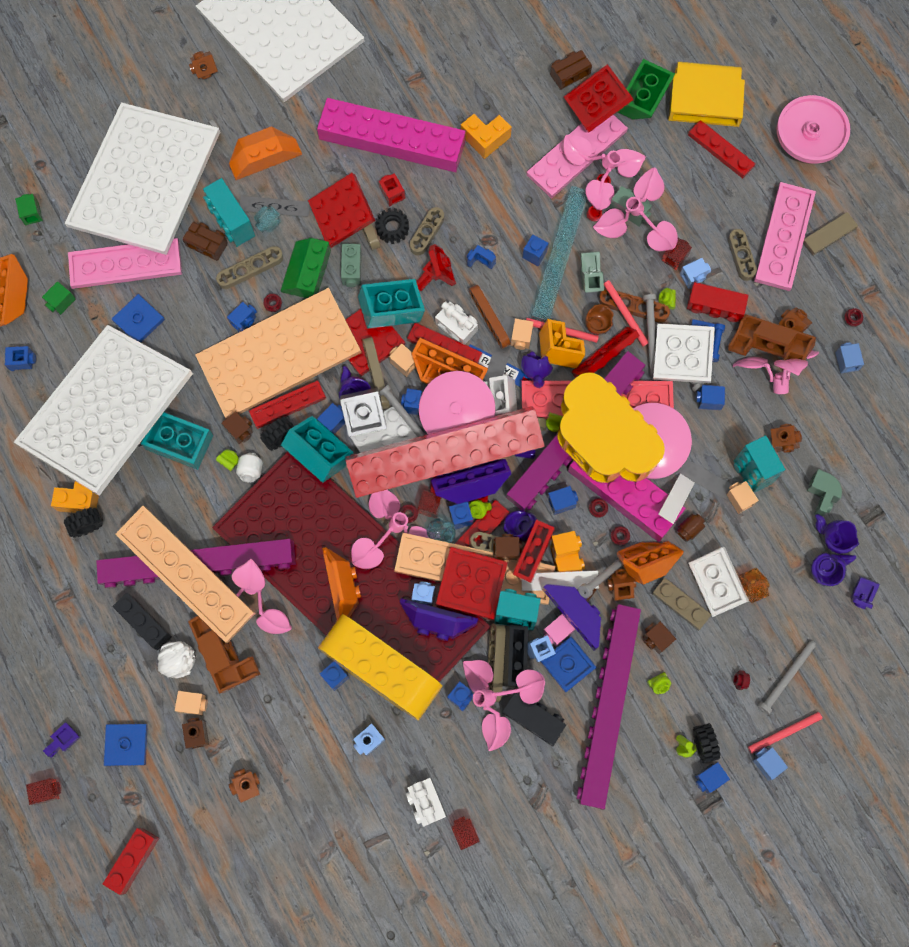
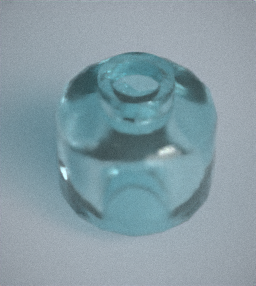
[254,205,281,233]
[427,518,456,543]

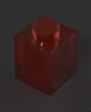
[662,238,692,271]
[418,490,442,519]
[26,778,61,805]
[451,816,480,850]

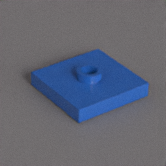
[112,294,165,343]
[540,637,597,693]
[104,724,148,766]

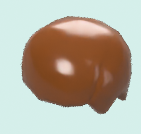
[585,304,614,335]

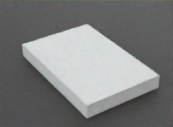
[689,547,749,617]

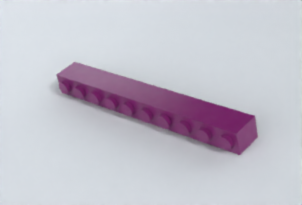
[506,351,645,511]
[96,539,296,588]
[576,604,641,810]

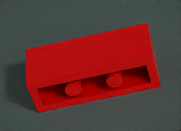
[687,282,749,322]
[513,520,555,583]
[103,828,160,895]

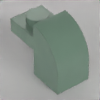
[580,251,604,293]
[807,469,842,516]

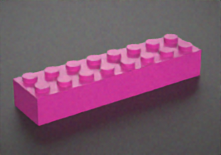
[317,98,466,172]

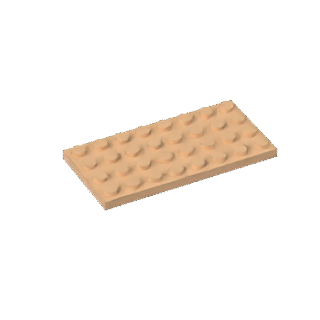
[195,288,362,419]

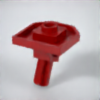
[416,244,456,291]

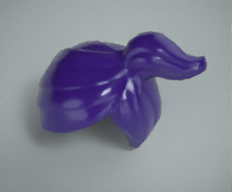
[521,351,553,388]
[339,366,371,398]
[503,511,552,541]
[815,514,859,554]
[811,553,856,586]

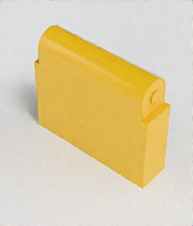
[668,61,745,127]

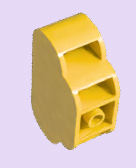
[557,373,665,483]
[318,614,443,721]

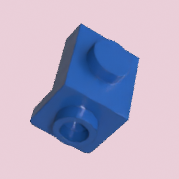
[466,245,496,269]

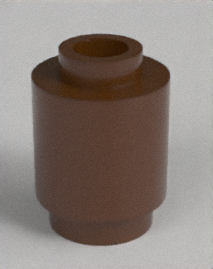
[676,513,705,542]

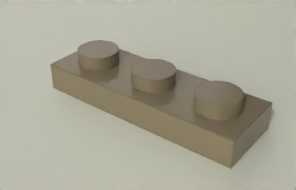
[652,578,711,631]

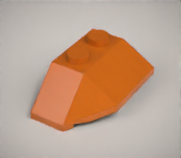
[229,126,302,180]
[0,254,28,327]
[412,338,488,384]
[617,541,684,585]
[322,547,361,620]

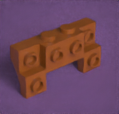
[728,314,816,361]
[188,616,261,694]

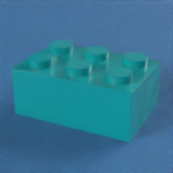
[203,178,255,247]
[358,279,425,329]
[141,412,213,470]
[281,416,354,483]
[734,436,786,493]
[495,589,541,631]

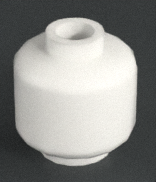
[236,453,263,482]

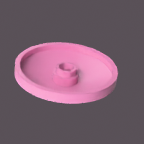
[776,95,850,164]
[419,371,496,434]
[633,403,692,479]

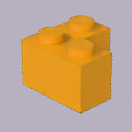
[461,114,512,159]
[539,319,585,368]
[51,481,99,513]
[549,531,585,572]

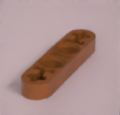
[468,285,511,349]
[599,289,670,323]

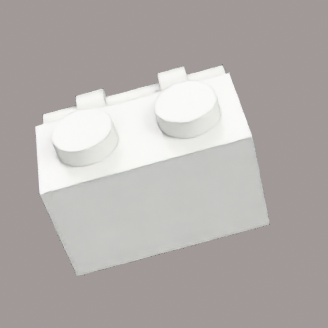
[435,301,478,345]
[484,375,517,416]
[406,778,446,827]

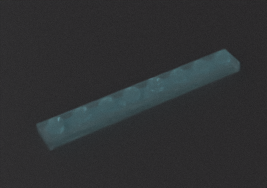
[531,186,587,322]

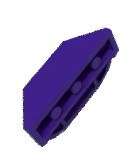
[431,459,511,504]
[542,584,601,651]
[400,598,478,641]

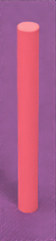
[604,280,648,346]
[526,318,599,343]
[748,712,822,754]

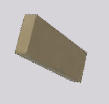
[803,212,858,256]

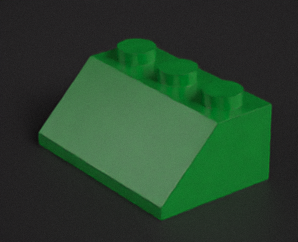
[618,59,675,119]
[281,238,331,298]

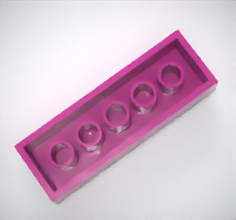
[568,461,686,542]

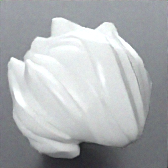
[158,641,196,679]

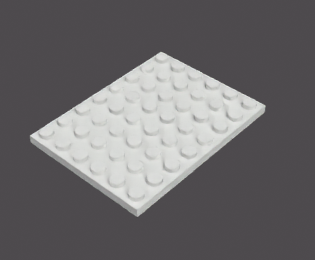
[196,0,365,102]
[65,102,220,255]
[14,325,193,496]

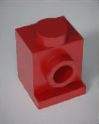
[379,173,405,207]

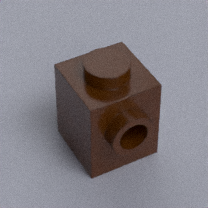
[221,411,253,444]
[492,534,523,560]
[643,621,676,654]
[182,717,209,750]

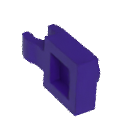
[43,722,81,758]

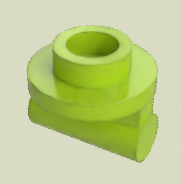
[659,288,676,309]
[546,412,563,432]
[216,449,239,471]
[469,500,492,519]
[647,672,671,694]
[676,735,697,758]

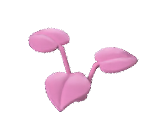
[563,135,646,210]
[593,167,678,251]
[733,350,819,394]
[351,489,436,569]
[232,559,292,634]
[463,660,545,751]

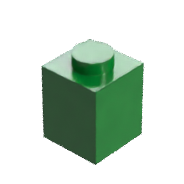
[15,194,43,226]
[42,281,76,315]

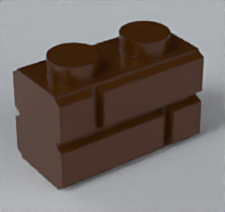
[550,50,592,90]
[183,222,228,261]

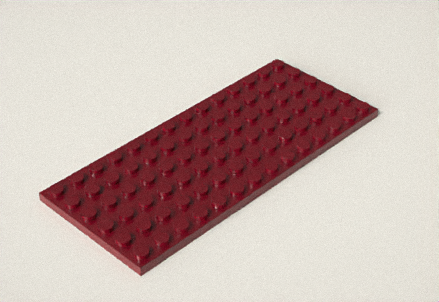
[212,452,491,683]

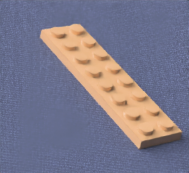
[116,506,255,643]
[394,533,555,605]

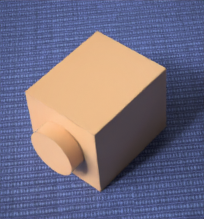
[511,319,534,350]
[389,344,416,377]
[726,481,759,514]
[175,691,208,716]

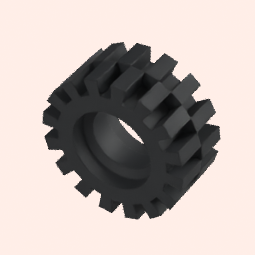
[376,208,409,244]
[260,417,294,451]
[64,508,103,538]
[693,723,721,763]

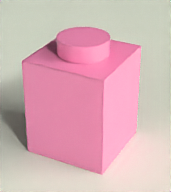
[543,614,575,647]

